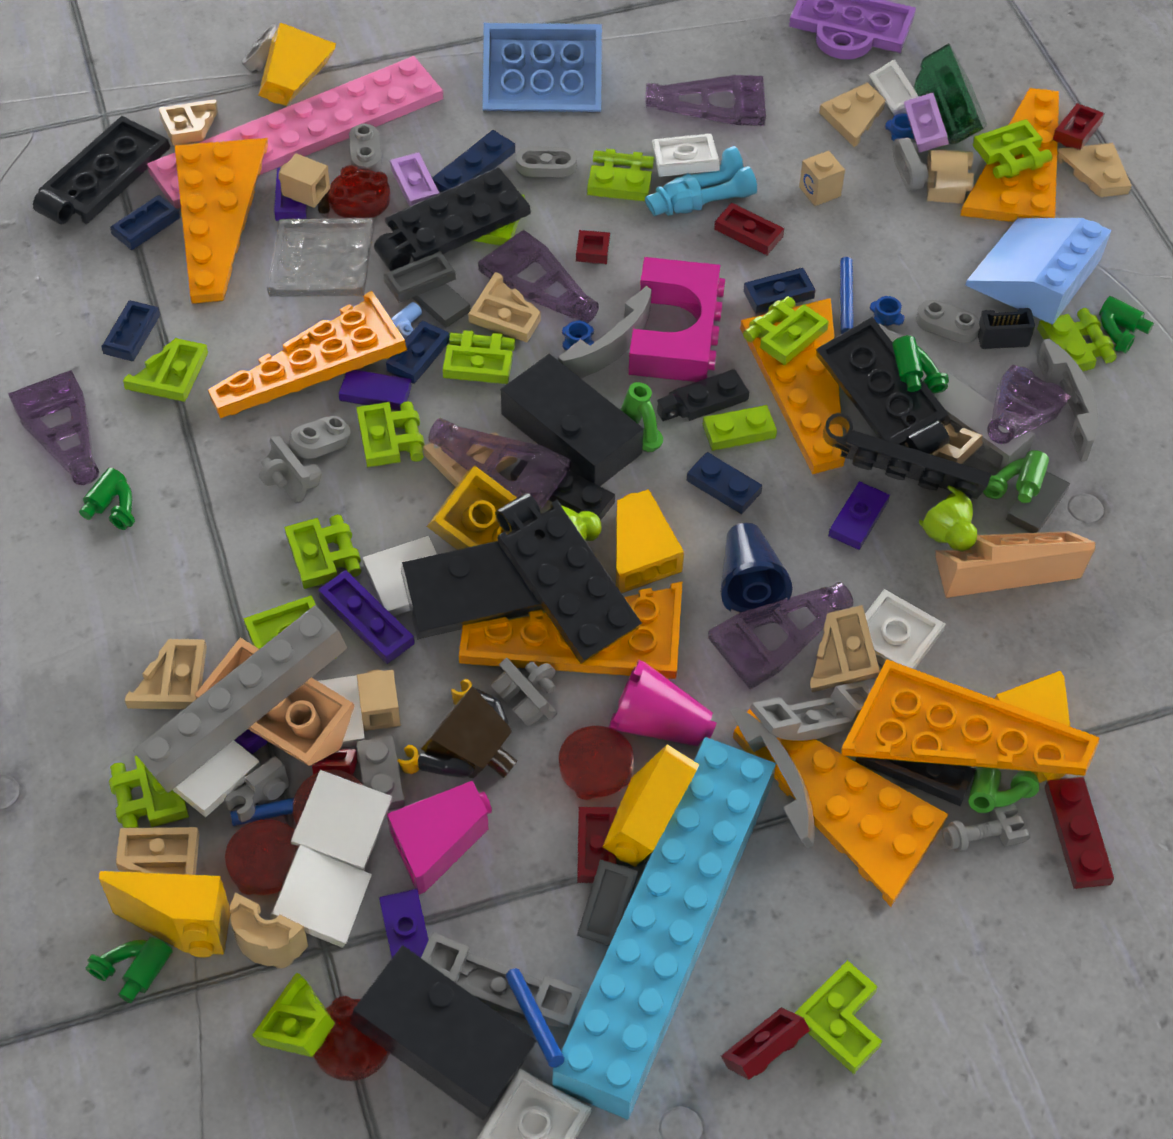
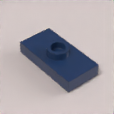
[110,195,180,250]
[101,300,160,362]

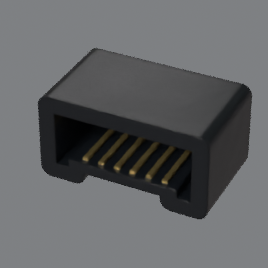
[978,308,1035,349]

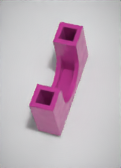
[628,257,725,382]

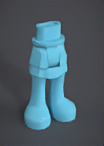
[645,146,757,216]

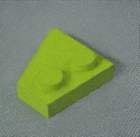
[123,338,208,402]
[252,973,335,1057]

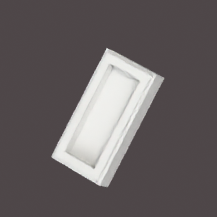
[869,59,919,116]

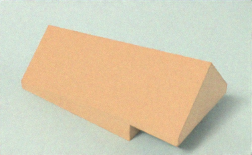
[936,531,1095,598]
[195,637,354,766]

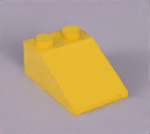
[426,465,517,550]
[99,871,230,958]

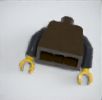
[398,679,518,778]

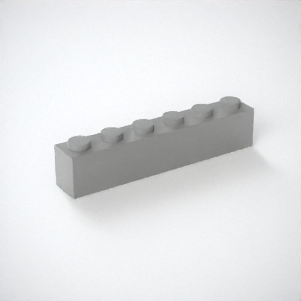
[879,324,1035,472]
[133,605,348,793]

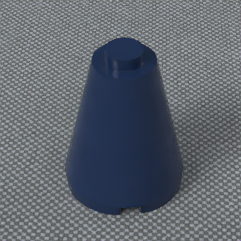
[720,523,793,619]

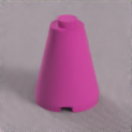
[609,659,717,747]

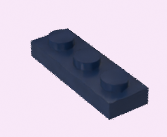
[432,130,515,193]

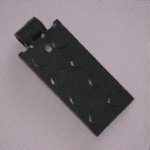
[33,116,170,225]
[374,167,531,271]
[816,317,951,454]
[823,413,992,500]
[495,493,642,664]

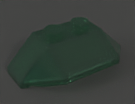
[913,43,988,144]

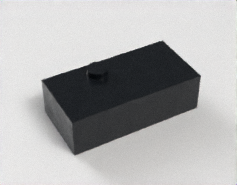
[500,354,644,486]
[401,534,544,640]
[350,945,536,1120]

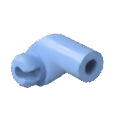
[391,302,422,340]

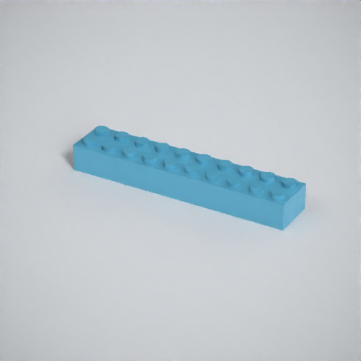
[553,737,776,1120]

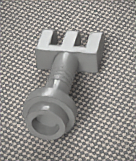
[942,803,1031,852]

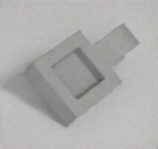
[225,756,289,822]

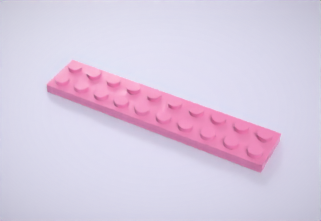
[147,56,443,209]

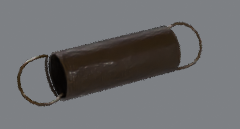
[317,192,330,218]

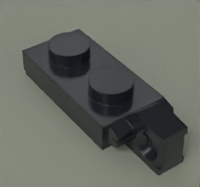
[657,369,749,422]

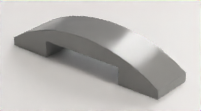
[558,286,651,378]
[1037,339,1098,462]
[750,681,871,741]
[730,707,815,848]
[421,932,582,1028]

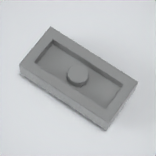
[356,735,405,810]

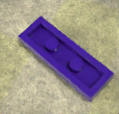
[318,570,415,664]

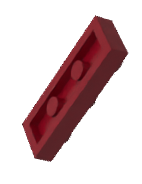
[1044,777,1114,889]

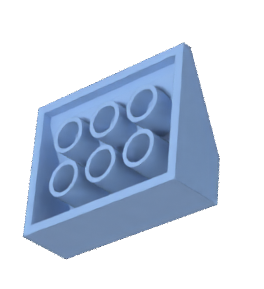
[482,23,602,112]
[965,218,1112,325]

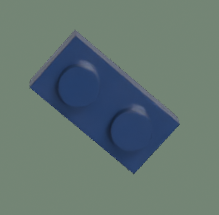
[743,267,816,314]
[386,320,450,384]
[686,452,762,515]

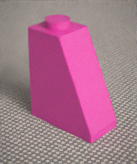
[387,780,492,895]

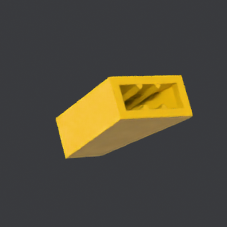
[258,22,336,106]
[616,489,684,593]
[995,670,1070,783]
[603,744,699,867]

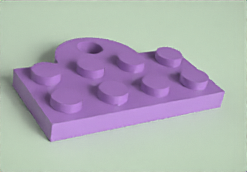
[789,0,916,59]

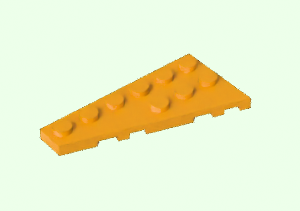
[960,88,1059,222]
[175,138,268,304]
[208,290,407,419]
[740,298,845,475]
[459,581,683,679]
[841,659,1100,776]
[733,709,948,907]

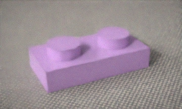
[904,93,949,153]
[390,152,439,207]

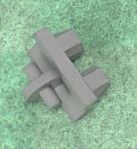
[259,436,322,503]
[491,658,557,726]

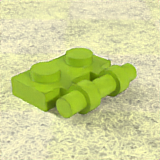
[972,119,1052,179]
[587,148,655,201]
[743,296,829,365]
[1037,308,1117,371]
[442,330,516,384]
[356,401,425,467]
[284,515,362,589]
[109,756,189,828]

